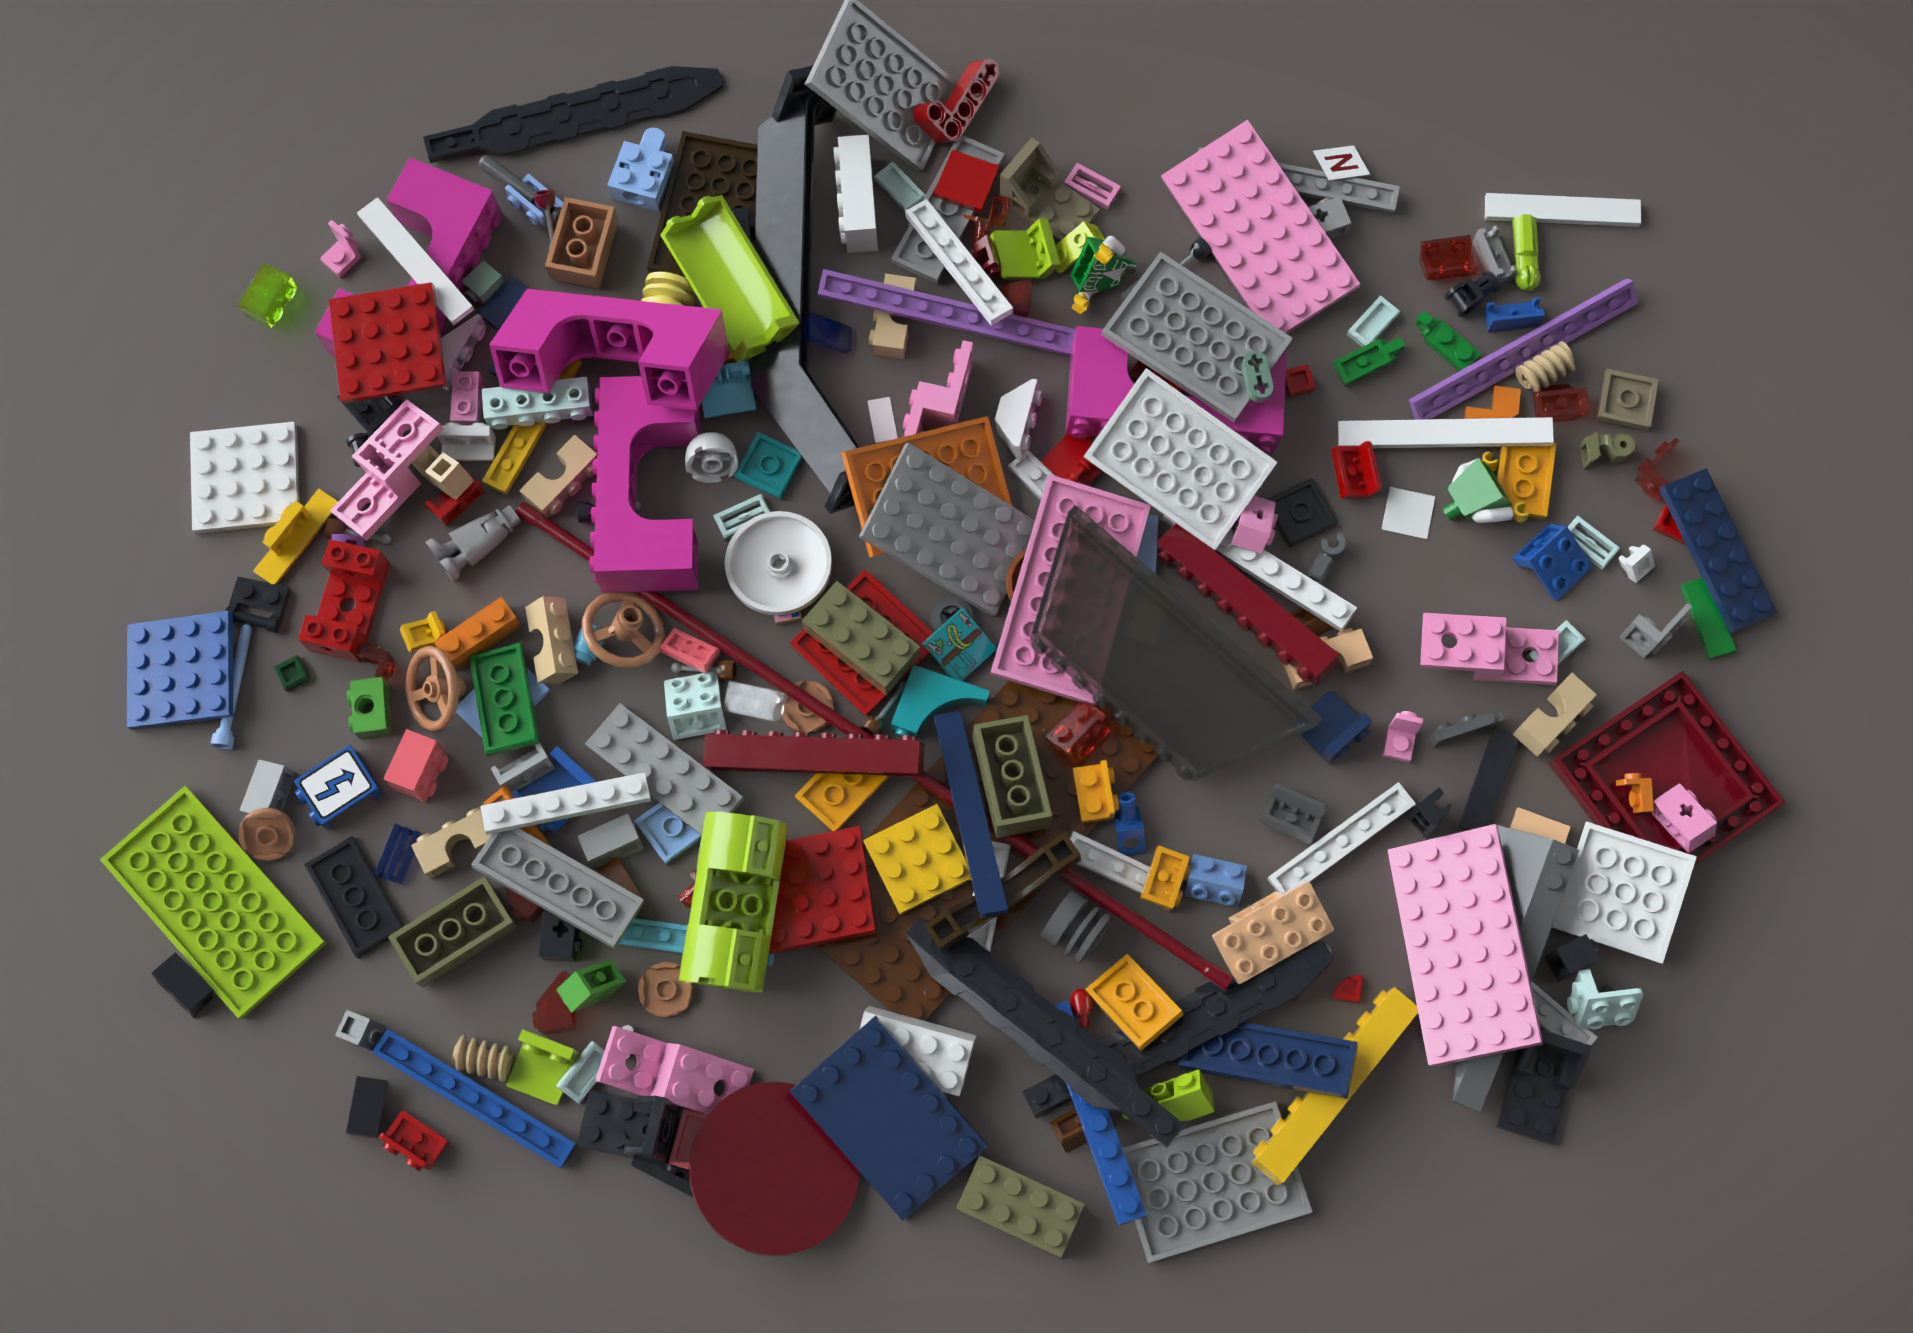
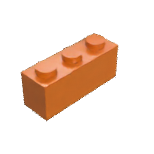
[434,597,522,671]

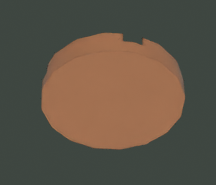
[780,681,834,734]
[238,808,296,861]
[638,962,694,1018]

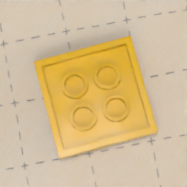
[863,804,971,915]

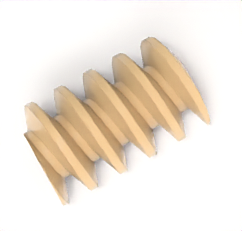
[1515,341,1575,393]
[451,1034,515,1082]

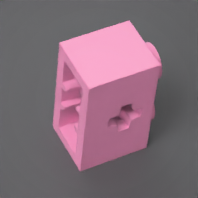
[450,372,485,426]
[1231,495,1278,554]
[1652,783,1717,853]

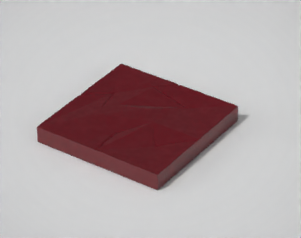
[1548,671,1786,866]

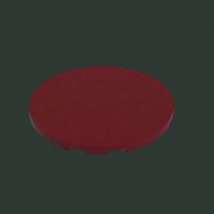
[689,1082,860,1257]

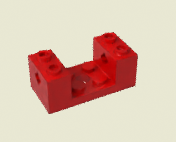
[298,539,391,663]

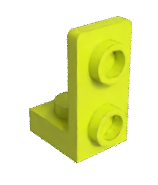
[1055,222,1105,273]

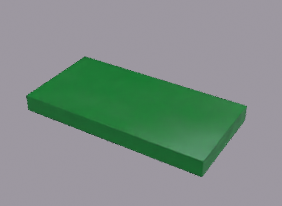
[469,642,540,757]

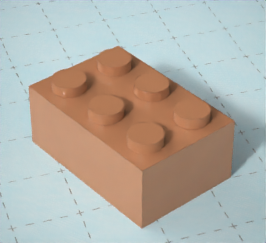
[545,197,619,289]

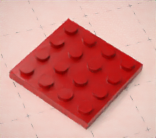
[329,282,447,403]
[789,569,933,717]
[769,826,877,955]

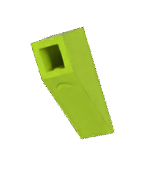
[1122,1069,1215,1121]

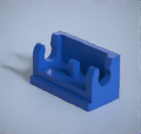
[1483,297,1545,333]

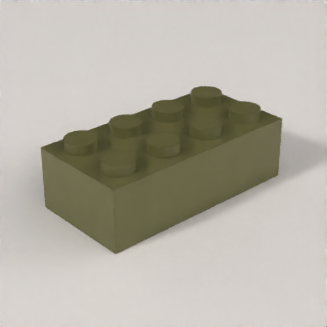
[802,581,921,696]
[972,715,1052,838]
[388,876,519,988]
[956,1156,1085,1259]

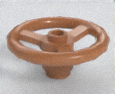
[582,592,665,668]
[405,645,466,732]

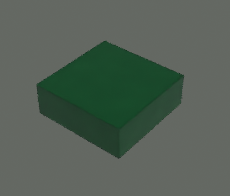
[273,655,311,692]

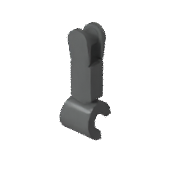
[1307,532,1346,585]

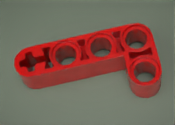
[913,58,999,143]

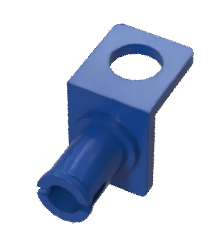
[1114,792,1146,855]

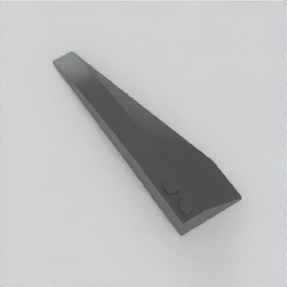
[1452,825,1579,1113]

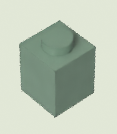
[462,260,504,306]

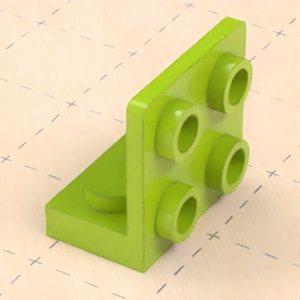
[506,1029,580,1105]

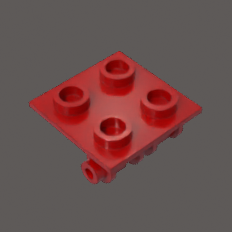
[1040,434,1102,486]

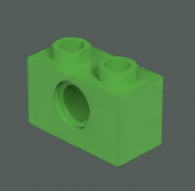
[347,677,392,740]
[556,959,626,1013]

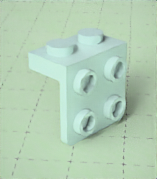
[1567,969,1643,1030]

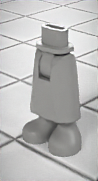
[425,505,521,582]

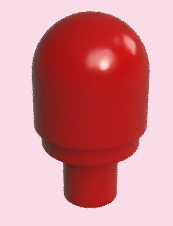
[1070,988,1093,1028]

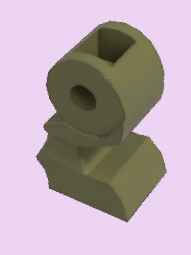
[1579,432,1635,469]

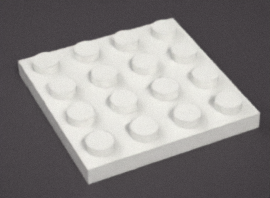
[190,422,300,534]
[1552,822,1697,964]

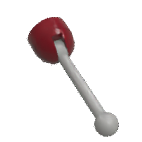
[534,190,555,249]

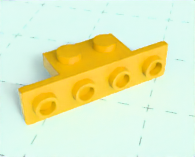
[253,489,338,585]

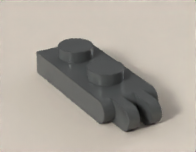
[1429,711,1504,748]

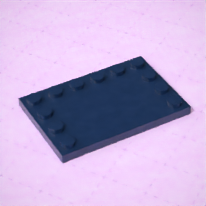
[790,1015,989,1221]

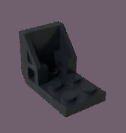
[1496,1029,1591,1145]
[576,1090,681,1164]

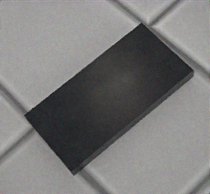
[304,836,404,958]

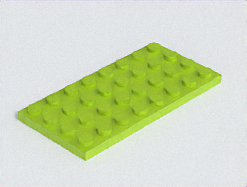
[100,786,327,1020]

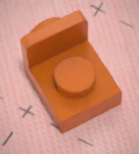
[1616,773,1654,813]

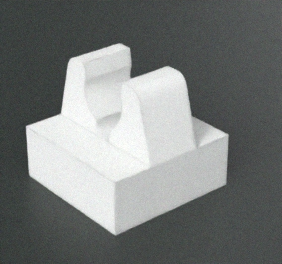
[1619,545,1655,583]

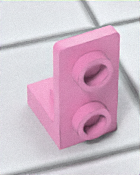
[320,220,362,278]
[1382,711,1424,763]

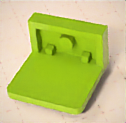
[991,218,1061,279]

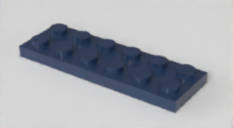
[1659,468,1778,633]
[1178,1022,1358,1099]

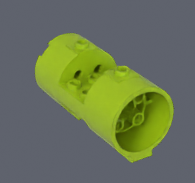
[679,812,788,993]

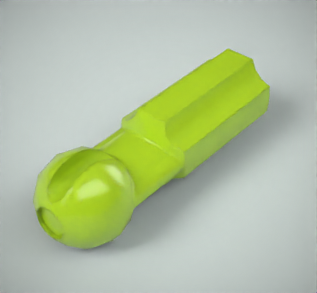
[1513,214,1541,291]

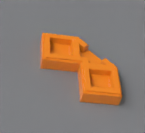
[1464,386,1521,419]

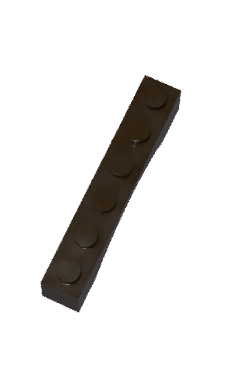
[924,832,1081,953]

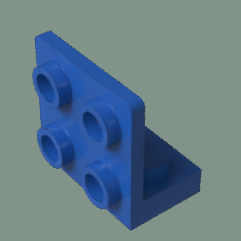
[1512,524,1593,600]

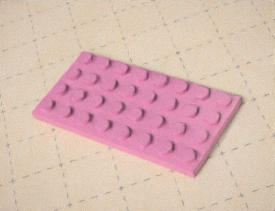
[1161,120,1360,334]
[990,474,1151,706]
[1388,824,1543,1067]

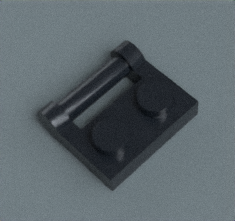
[337,395,403,432]
[225,576,291,633]

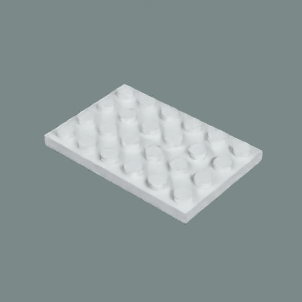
[1083,368,1277,550]

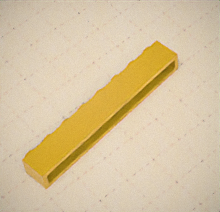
[1251,987,1418,1185]

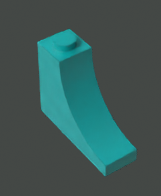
[891,665,990,739]

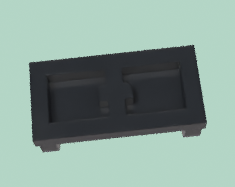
[1407,787,1451,838]
[151,952,214,1018]
[346,1076,388,1138]

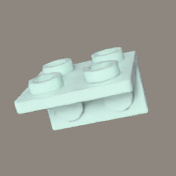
[664,672,727,740]

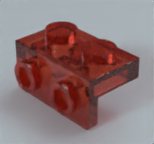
[1419,235,1478,281]
[1045,701,1112,766]

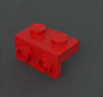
[1331,441,1382,499]
[379,1110,450,1172]

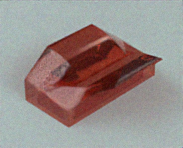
[1533,384,1591,422]

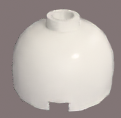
[685,432,738,483]

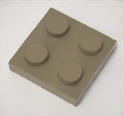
[1596,369,1659,431]

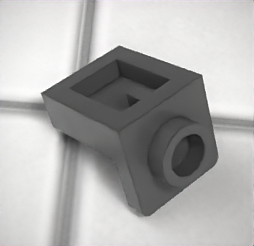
[335,1010,387,1051]

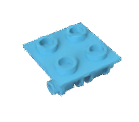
[702,361,756,418]

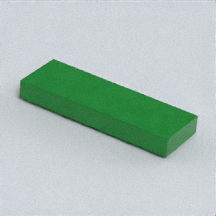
[1680,578,1736,660]

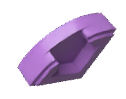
[332,534,365,547]

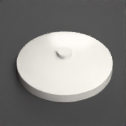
[725,511,832,615]

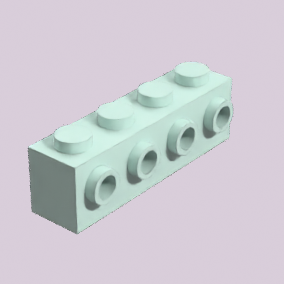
[482,377,593,430]

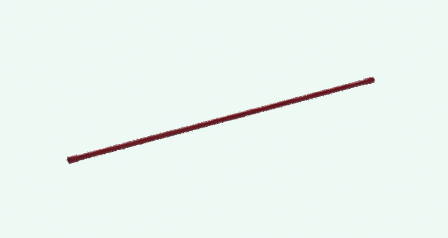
[515,501,1234,991]

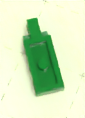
[1415,311,1482,372]
[1332,337,1405,387]

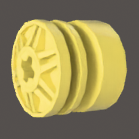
[641,272,698,307]

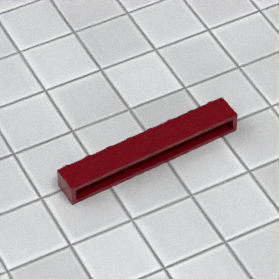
[1156,524,1339,687]
[703,730,925,777]

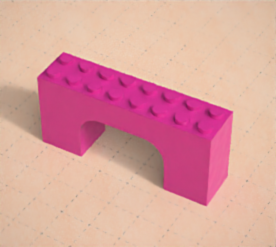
[315,157,503,356]
[489,289,730,411]
[1065,326,1287,455]
[589,376,701,593]

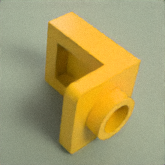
[400,611,446,653]

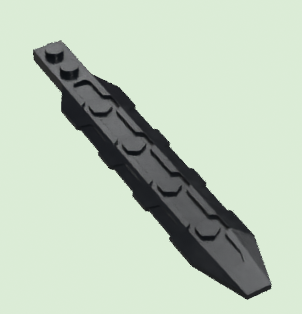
[423,66,723,163]
[905,918,1185,1148]
[1022,941,1334,1119]

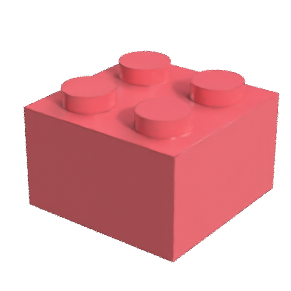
[384,729,448,803]

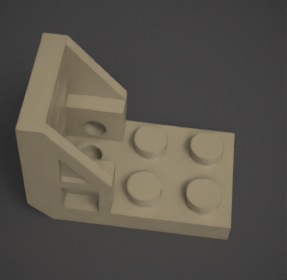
[1000,137,1100,243]

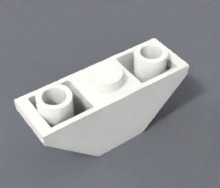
[995,379,1043,460]

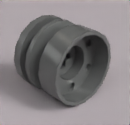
[1040,889,1112,964]

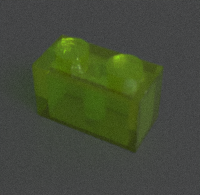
[237,263,297,328]

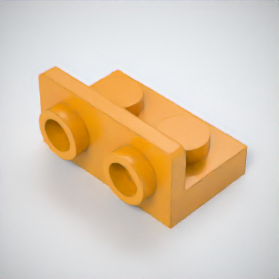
[1073,760,1119,823]
[1140,846,1191,912]

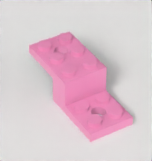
[900,340,973,438]
[330,399,444,541]
[1420,613,1559,685]
[595,1026,754,1114]

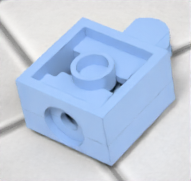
[607,128,674,213]

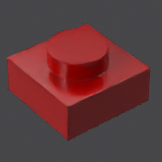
[1285,364,1316,398]

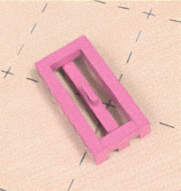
[1064,163,1121,210]

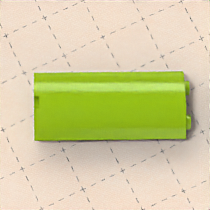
[661,195,799,363]

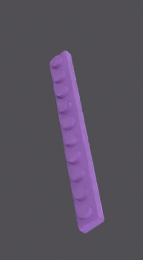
[817,269,1076,357]
[1409,278,1638,420]

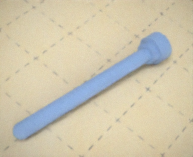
[210,624,252,750]

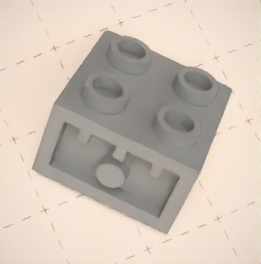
[1619,603,1692,658]

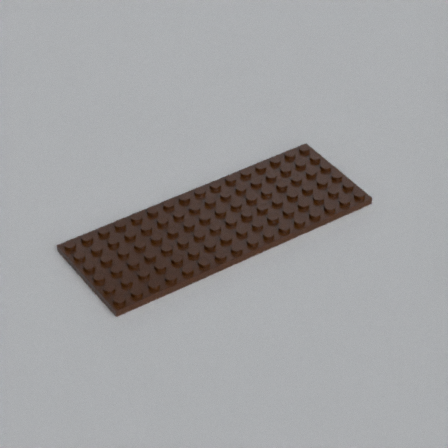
[815,634,1202,1021]

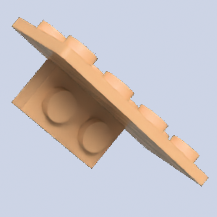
[1212,882,1334,984]

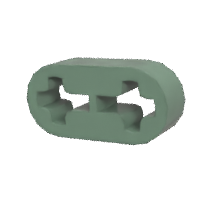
[1242,351,1273,403]

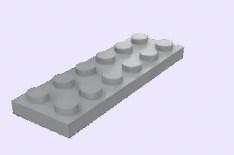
[891,135,1005,284]
[585,703,744,836]
[471,828,644,949]

